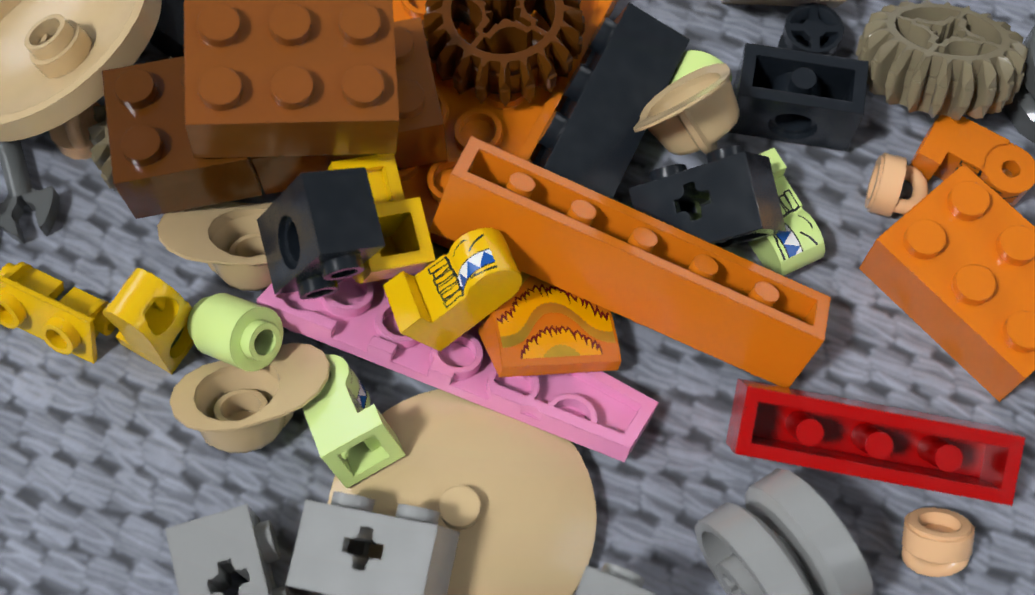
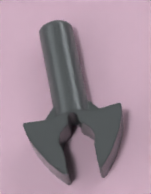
[0,140,60,244]

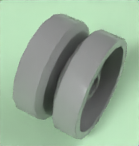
[694,468,873,595]

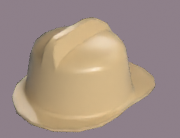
[634,63,739,156]
[157,202,272,291]
[169,343,330,453]

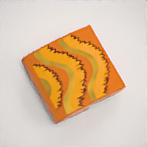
[478,270,622,377]

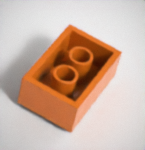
[859,164,1035,402]

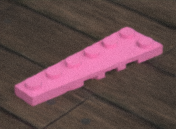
[256,273,659,462]

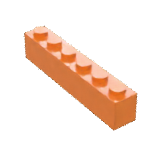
[430,136,831,388]

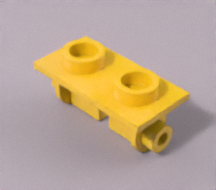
[0,262,116,364]

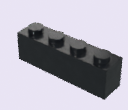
[529,2,690,199]

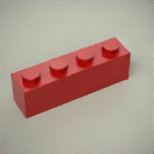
[726,378,1026,506]

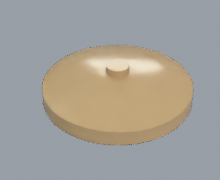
[0,0,162,142]
[328,389,597,595]

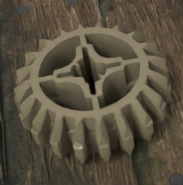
[856,0,1029,120]

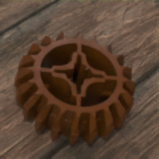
[422,0,585,107]

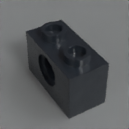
[729,43,869,151]
[257,167,385,300]

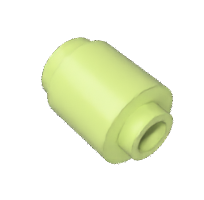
[187,293,283,372]

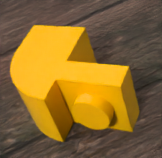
[327,154,436,284]

